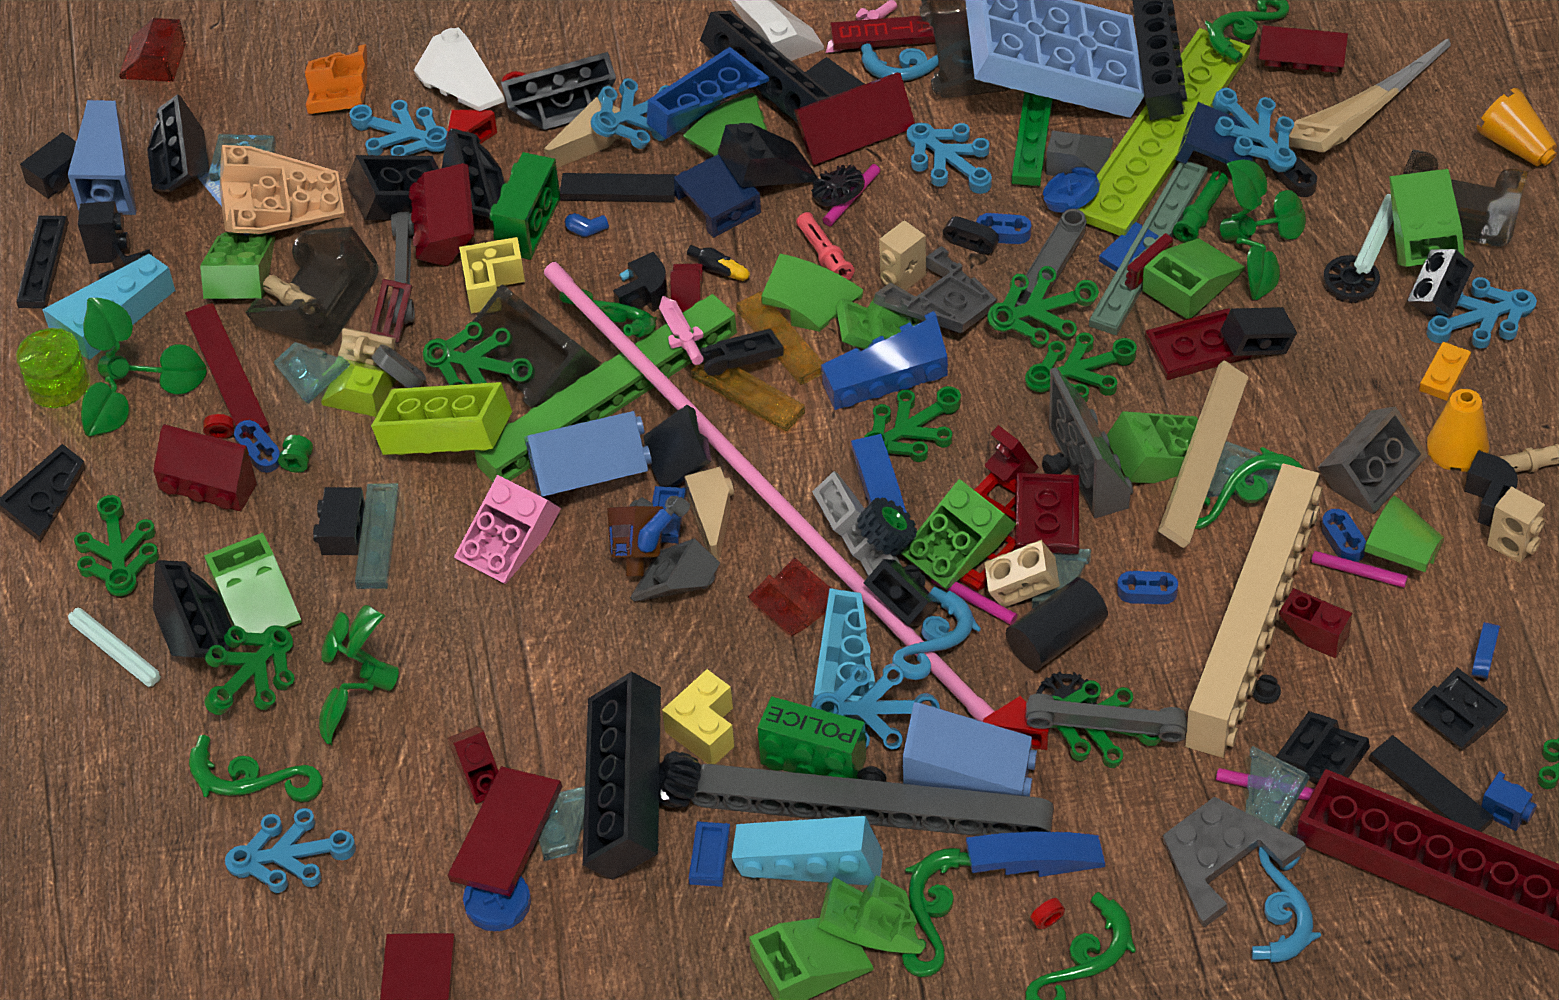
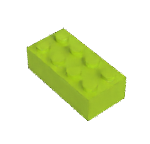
[371,382,512,455]

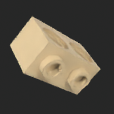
[1487,486,1545,563]
[984,540,1060,607]

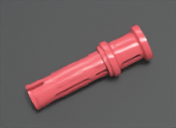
[796,212,855,280]

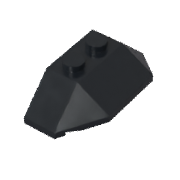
[500,52,616,131]
[147,94,209,192]
[441,128,505,218]
[153,560,238,658]

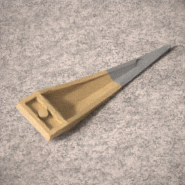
[1289,38,1451,152]

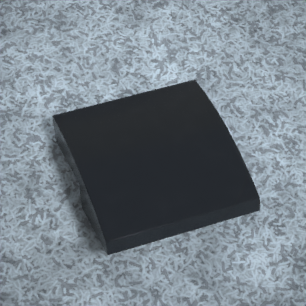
[643,405,711,487]
[1412,667,1508,750]
[1276,711,1370,785]

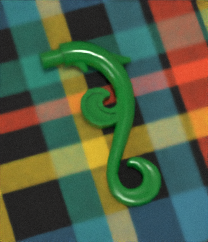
[1204,0,1290,63]
[559,289,657,337]
[1195,447,1305,529]
[189,735,323,803]
[902,848,971,977]
[1025,892,1136,1000]

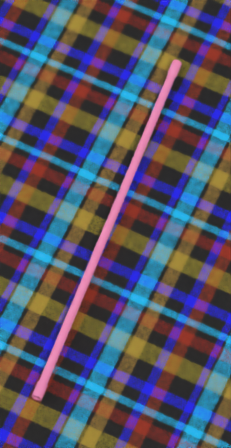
[544,262,995,722]

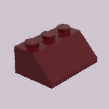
[1259,25,1348,73]
[409,163,474,267]
[153,424,257,512]

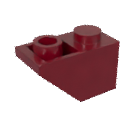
[1279,588,1353,659]
[447,726,498,804]

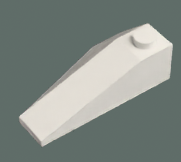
[730,0,824,61]
[414,27,505,111]

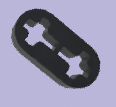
[1272,155,1317,197]
[943,216,999,255]

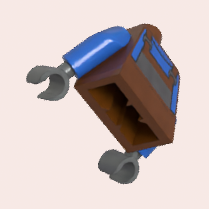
[607,496,690,576]

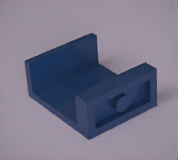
[1175,102,1262,164]
[673,154,761,238]

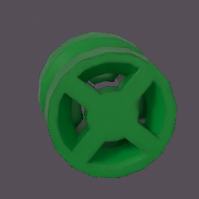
[278,435,314,473]

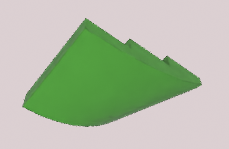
[683,93,768,157]
[761,253,863,332]
[836,298,920,349]
[1364,495,1444,572]
[818,875,925,954]

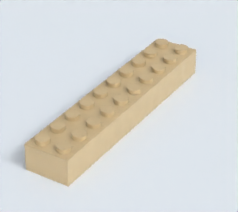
[1185,463,1323,758]

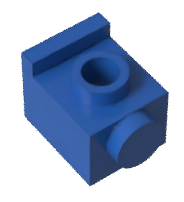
[1481,771,1537,831]

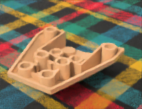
[220,145,345,234]

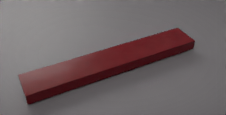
[185,303,270,439]

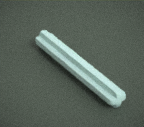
[1354,194,1393,274]
[68,608,161,687]

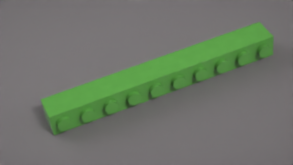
[474,294,737,482]

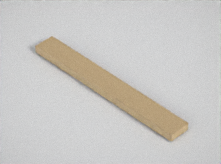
[1158,360,1248,548]

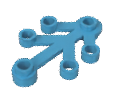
[590,78,669,149]
[1212,88,1296,172]
[349,100,447,156]
[907,123,992,194]
[1427,277,1537,349]
[811,663,940,749]
[225,808,356,893]

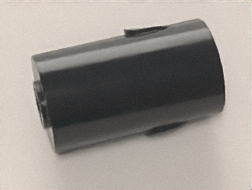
[1005,577,1108,671]

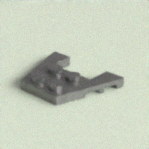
[873,246,997,333]
[1163,797,1306,928]

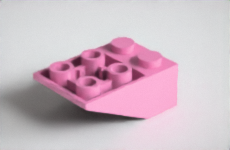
[454,475,561,584]

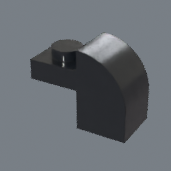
[613,252,668,312]
[1464,450,1518,527]

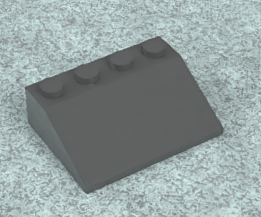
[1049,368,1133,519]

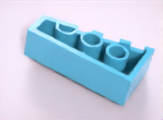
[42,254,175,360]
[812,588,875,725]
[732,816,883,885]

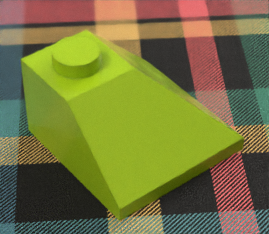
[321,359,396,417]

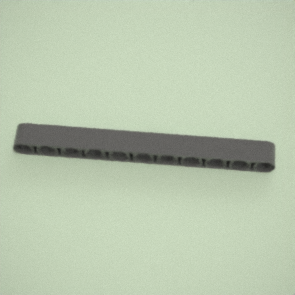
[691,764,1054,836]

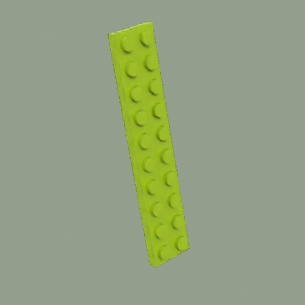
[1078,28,1250,236]

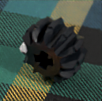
[659,751,701,809]

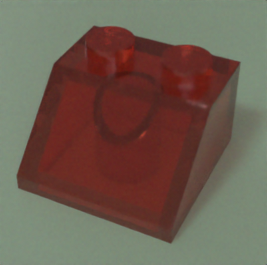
[119,18,186,82]

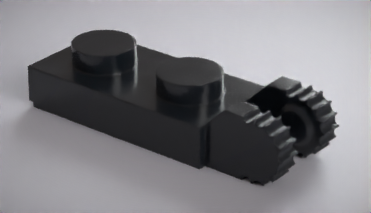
[699,329,784,376]

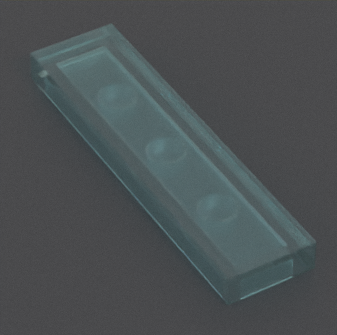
[355,483,399,589]

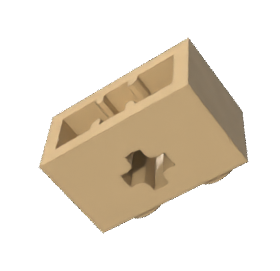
[879,220,926,291]

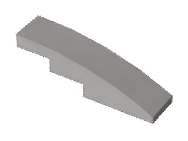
[812,471,902,576]

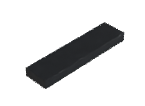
[560,173,676,202]
[16,215,69,309]
[1369,735,1494,832]

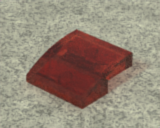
[748,557,832,636]

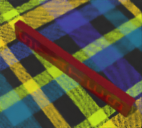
[830,12,970,50]

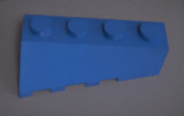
[647,47,769,139]
[821,311,948,410]

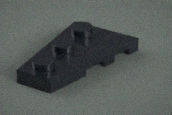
[0,444,85,543]

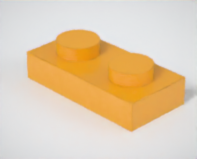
[1419,342,1471,401]

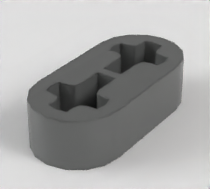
[372,344,426,388]

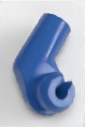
[565,213,609,237]

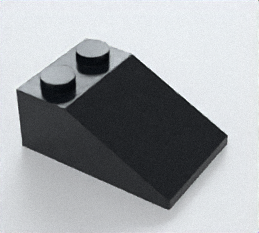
[717,123,818,187]
[346,155,439,220]

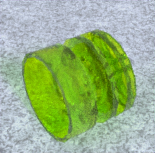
[16,328,89,408]

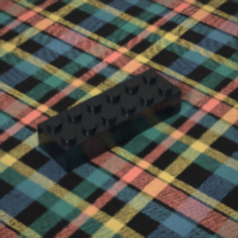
[582,671,661,880]

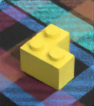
[459,237,525,313]
[662,669,734,764]

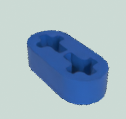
[976,213,1031,244]
[234,420,280,473]
[1321,509,1366,562]
[1117,571,1178,604]
[1471,622,1500,679]

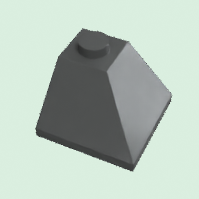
[1046,130,1114,176]
[630,538,720,602]

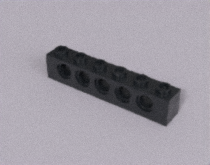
[1132,0,1188,120]
[700,10,833,127]

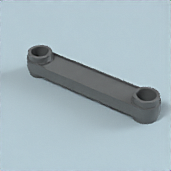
[1014,209,1086,322]
[388,211,415,325]
[1026,694,1187,742]

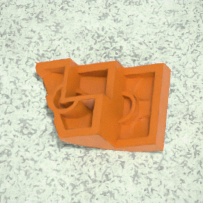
[305,44,367,114]

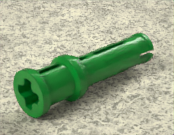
[1173,171,1228,243]

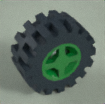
[857,497,917,556]

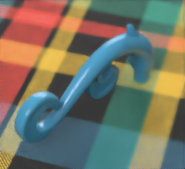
[861,41,973,82]
[892,586,981,680]
[1252,847,1321,963]

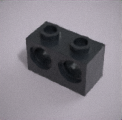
[1407,249,1474,317]

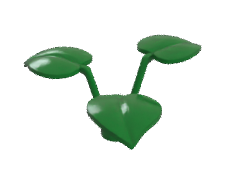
[1220,160,1306,300]
[81,297,207,436]
[319,605,399,745]

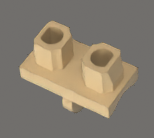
[338,328,396,366]

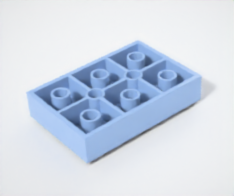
[965,0,1145,118]

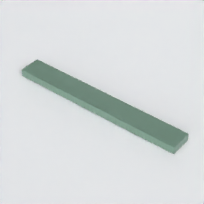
[1089,161,1208,336]

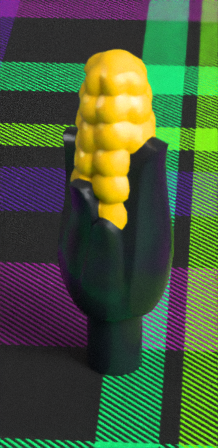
[687,245,750,281]

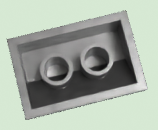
[1318,406,1428,513]

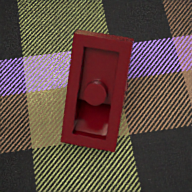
[670,264,703,313]
[985,425,1039,481]

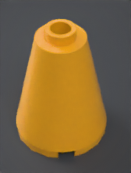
[1476,88,1557,166]
[1427,389,1490,472]

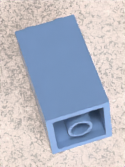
[68,100,137,215]
[524,411,652,497]
[903,702,1037,797]

